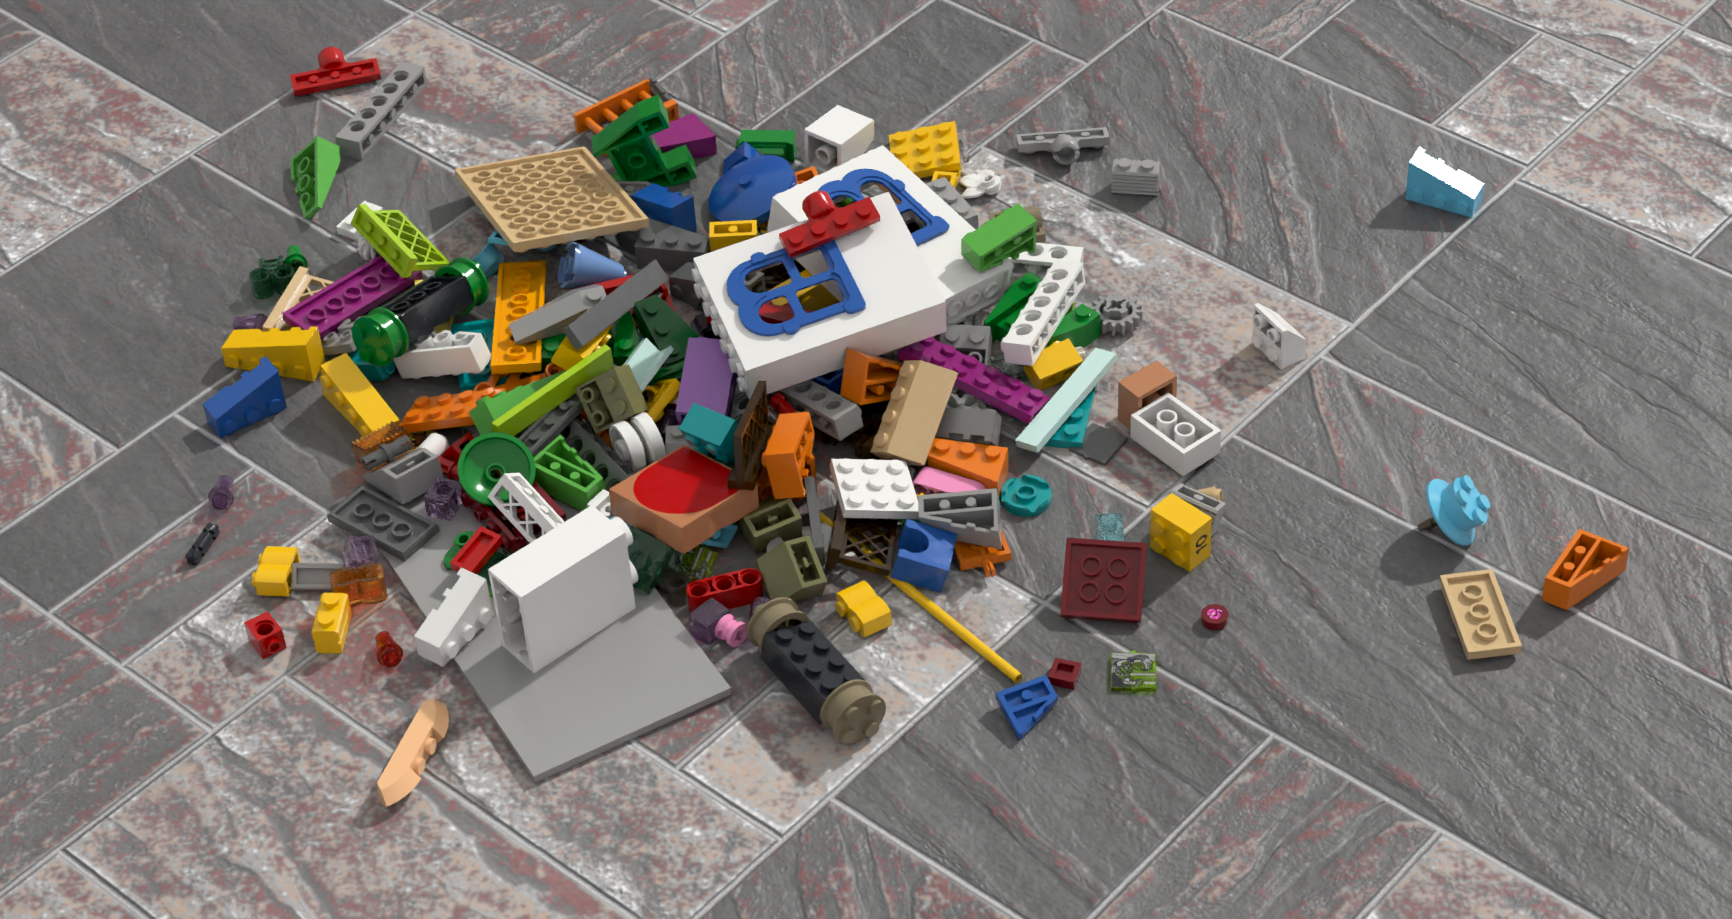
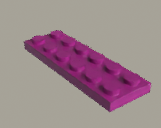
[282,255,422,340]
[897,337,1050,424]

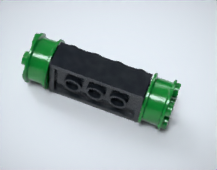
[351,257,489,367]

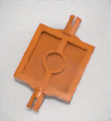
[953,529,1011,578]

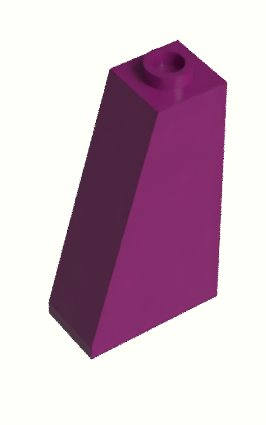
[653,113,717,159]

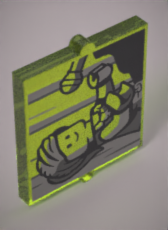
[663,545,719,587]
[1111,651,1156,693]

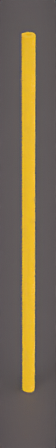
[807,510,1023,683]

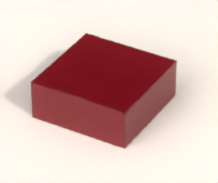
[1048,657,1082,690]

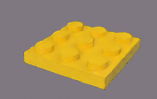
[889,121,962,178]

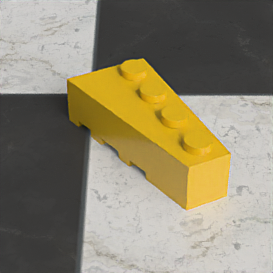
[221,326,326,382]
[319,353,400,447]

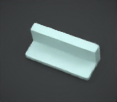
[622,338,674,392]

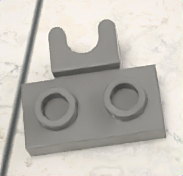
[322,317,360,356]

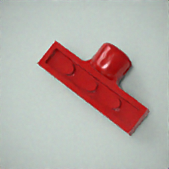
[290,47,381,96]
[779,191,880,258]

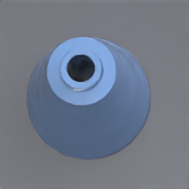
[558,242,627,289]

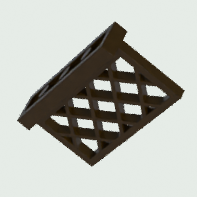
[727,380,773,491]
[825,499,898,576]

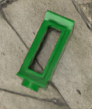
[736,130,797,162]

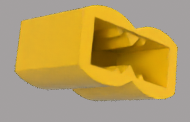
[252,546,301,597]
[835,581,892,638]

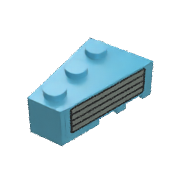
[1406,147,1484,218]

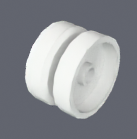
[609,412,666,473]

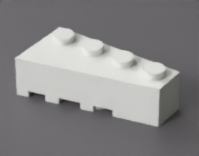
[393,330,491,379]

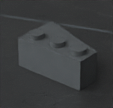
[635,218,710,272]

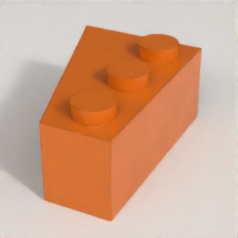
[840,348,903,405]
[1542,529,1629,610]

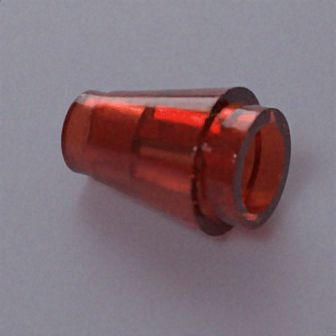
[375,631,403,668]

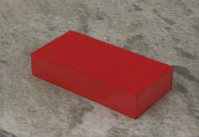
[450,526,503,574]

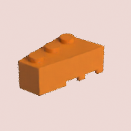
[761,412,815,499]
[927,438,1009,500]

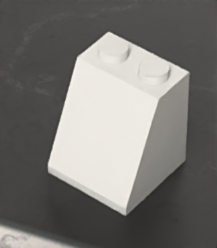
[804,105,874,174]

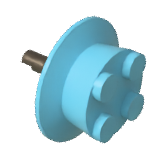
[1418,475,1490,546]

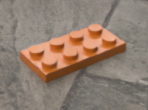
[399,387,506,434]

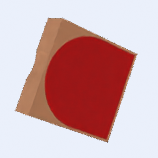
[609,444,759,554]

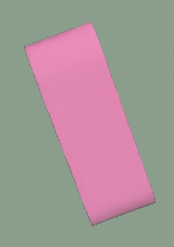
[912,467,987,495]

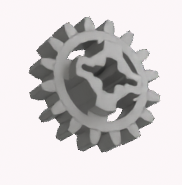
[1090,292,1143,335]

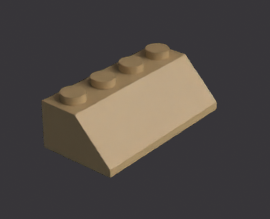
[871,360,958,466]

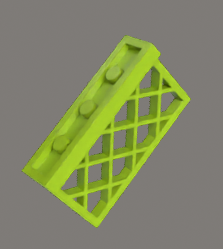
[351,204,450,278]

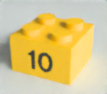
[1150,493,1212,572]

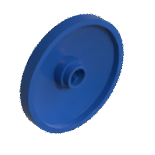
[708,155,797,225]

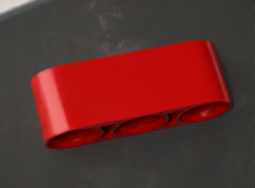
[686,568,763,616]

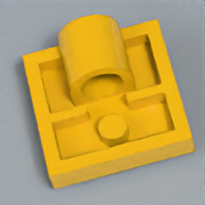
[642,378,680,423]

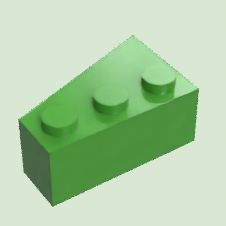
[961,203,1037,272]
[534,434,605,511]

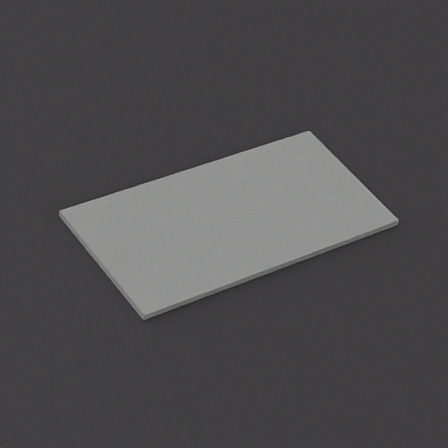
[376,477,732,783]

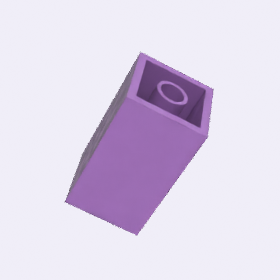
[675,337,738,425]

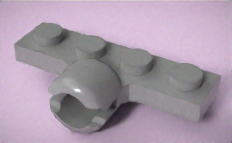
[1016,127,1110,165]

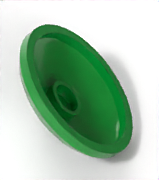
[457,432,536,507]

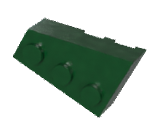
[631,294,700,368]

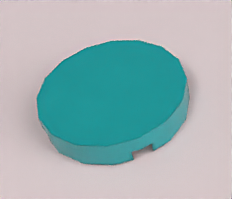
[1000,475,1052,517]

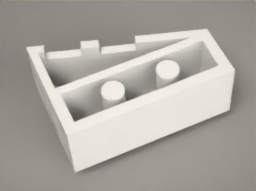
[414,568,493,667]

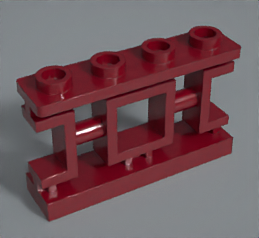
[460,473,567,555]

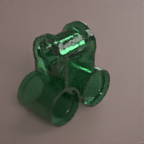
[249,255,295,299]

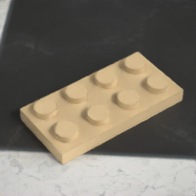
[1439,569,1522,660]

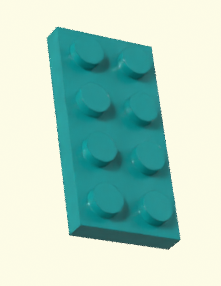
[451,318,509,393]

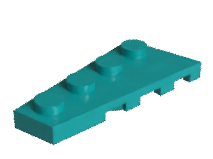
[1044,384,1098,449]

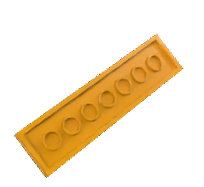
[491,260,547,375]

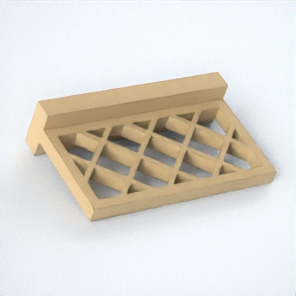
[262,266,334,343]

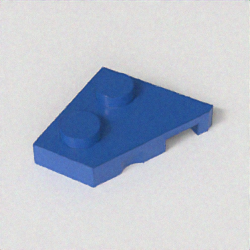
[995,675,1058,740]

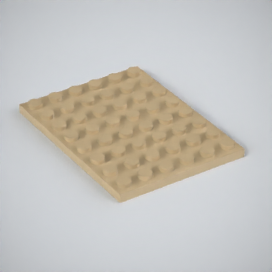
[455,146,649,252]

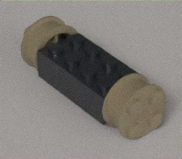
[747,597,886,744]

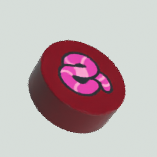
[1201,604,1228,630]

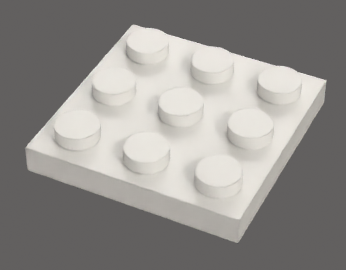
[829,458,919,519]

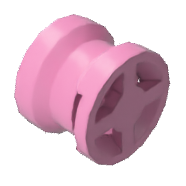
[715,614,747,648]

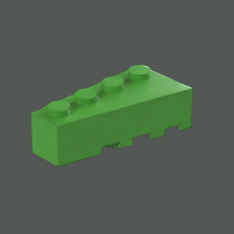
[469,370,565,435]

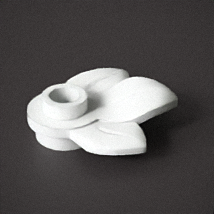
[959,170,1002,199]

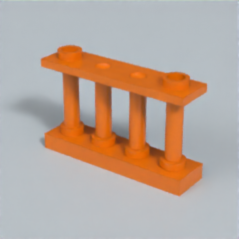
[573,79,679,157]

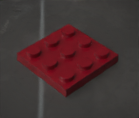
[1060,538,1147,623]

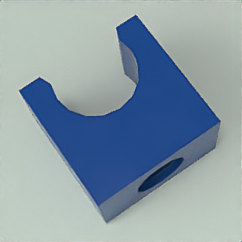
[890,519,957,593]

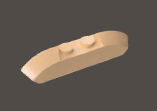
[377,699,449,808]

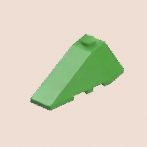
[290,136,341,220]

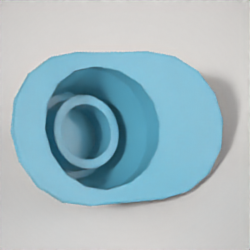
[471,243,504,277]

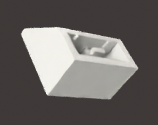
[1252,303,1307,369]

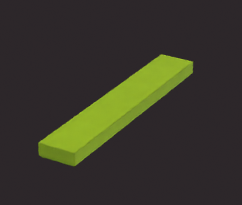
[492,345,614,436]

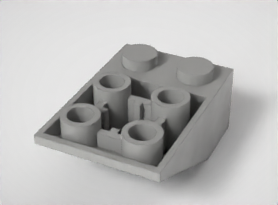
[940,324,992,366]
[361,448,445,505]

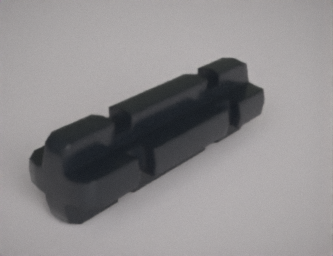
[185,523,220,565]

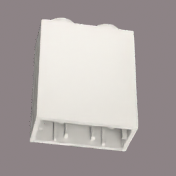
[488,505,638,673]

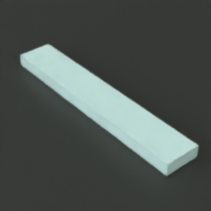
[1015,348,1118,453]

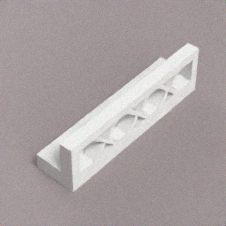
[487,473,564,543]

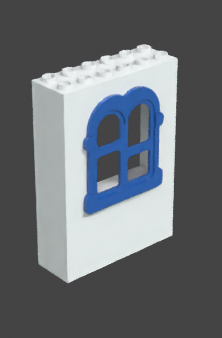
[767,145,1014,355]
[691,192,947,400]

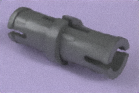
[360,435,413,472]

